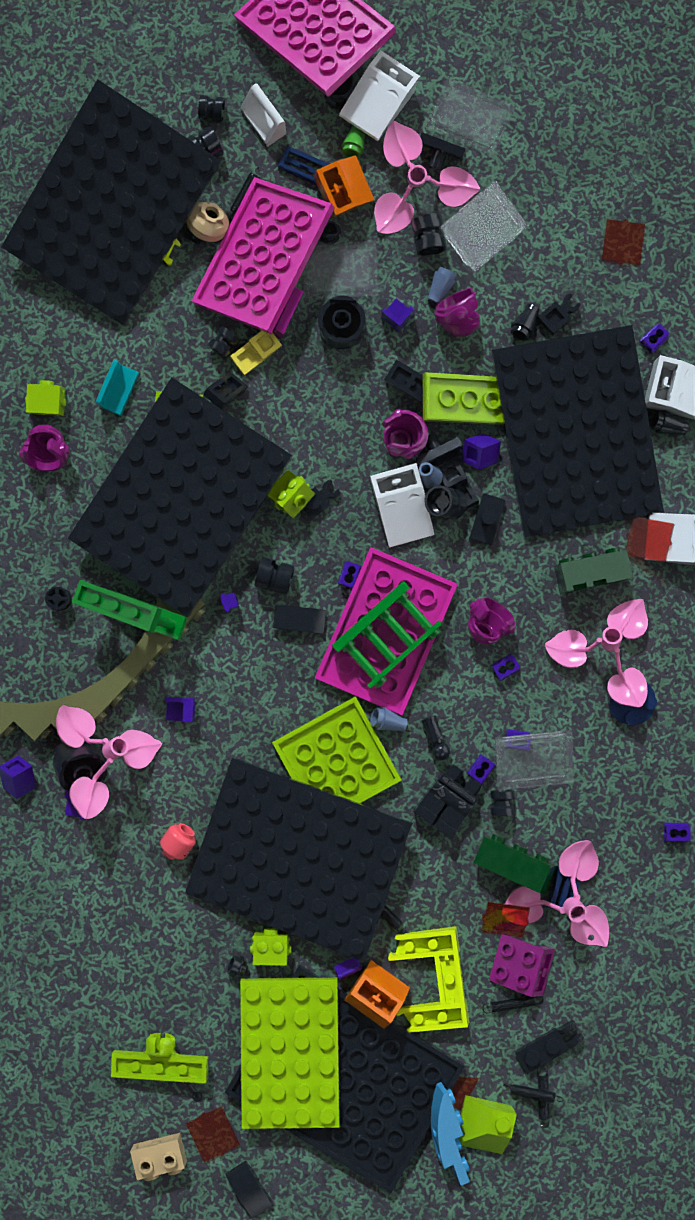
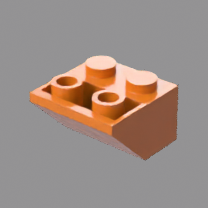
[313,156,374,219]
[345,960,410,1028]

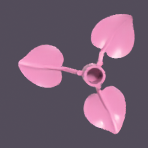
[374,121,480,234]
[545,599,648,708]
[56,705,162,819]
[502,840,609,947]

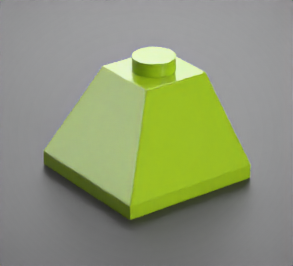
[458,1095,517,1154]

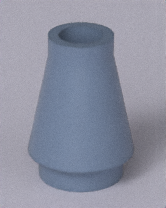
[427,267,456,304]
[419,462,443,489]
[370,707,407,732]

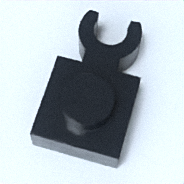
[537,294,581,336]
[303,480,340,520]

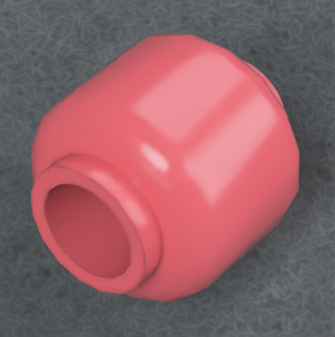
[160,823,196,860]

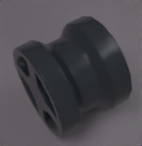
[45,586,72,611]

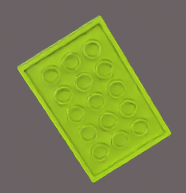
[240,977,339,1129]

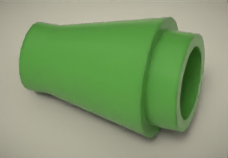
[341,125,365,159]

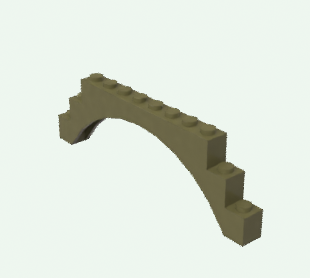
[0,598,206,741]

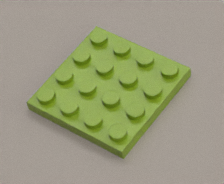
[272,696,401,803]

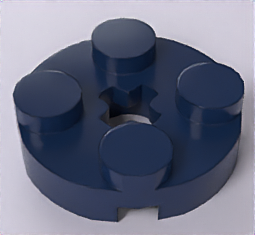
[608,683,657,725]

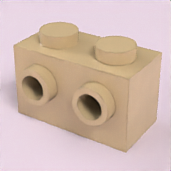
[130,1133,187,1181]

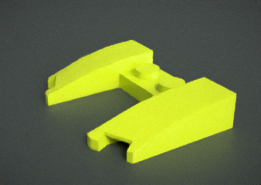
[388,926,469,1032]

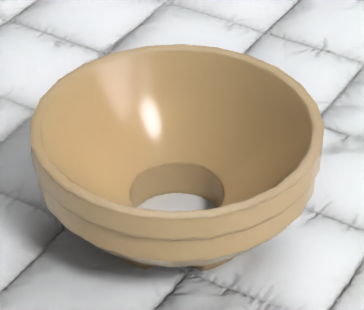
[186,202,229,242]

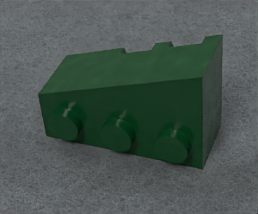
[554,547,633,594]
[473,834,558,893]

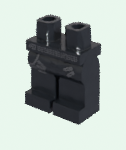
[413,764,482,839]

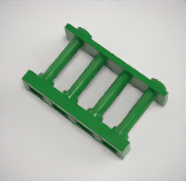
[72,580,188,641]
[332,581,442,688]

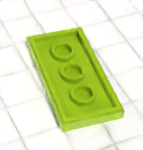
[423,372,504,425]

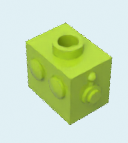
[25,380,66,416]
[268,470,315,519]
[250,928,291,966]

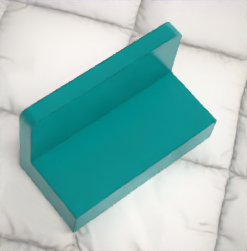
[96,359,140,416]

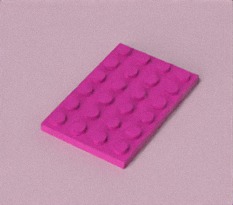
[234,0,396,97]
[192,177,335,334]
[315,547,458,715]

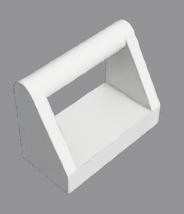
[240,84,286,147]

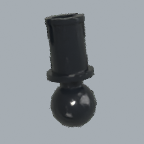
[421,715,450,761]

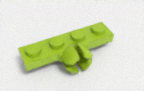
[111,1033,209,1084]

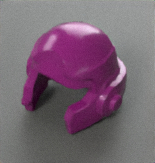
[434,288,480,337]
[382,409,428,459]
[19,425,70,472]
[467,597,516,645]

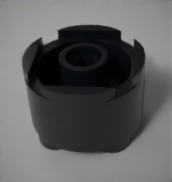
[318,295,366,349]
[53,741,107,791]

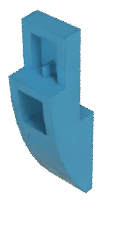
[431,1082,470,1186]

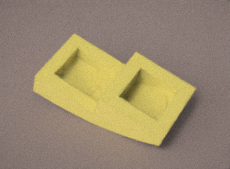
[230,331,282,376]

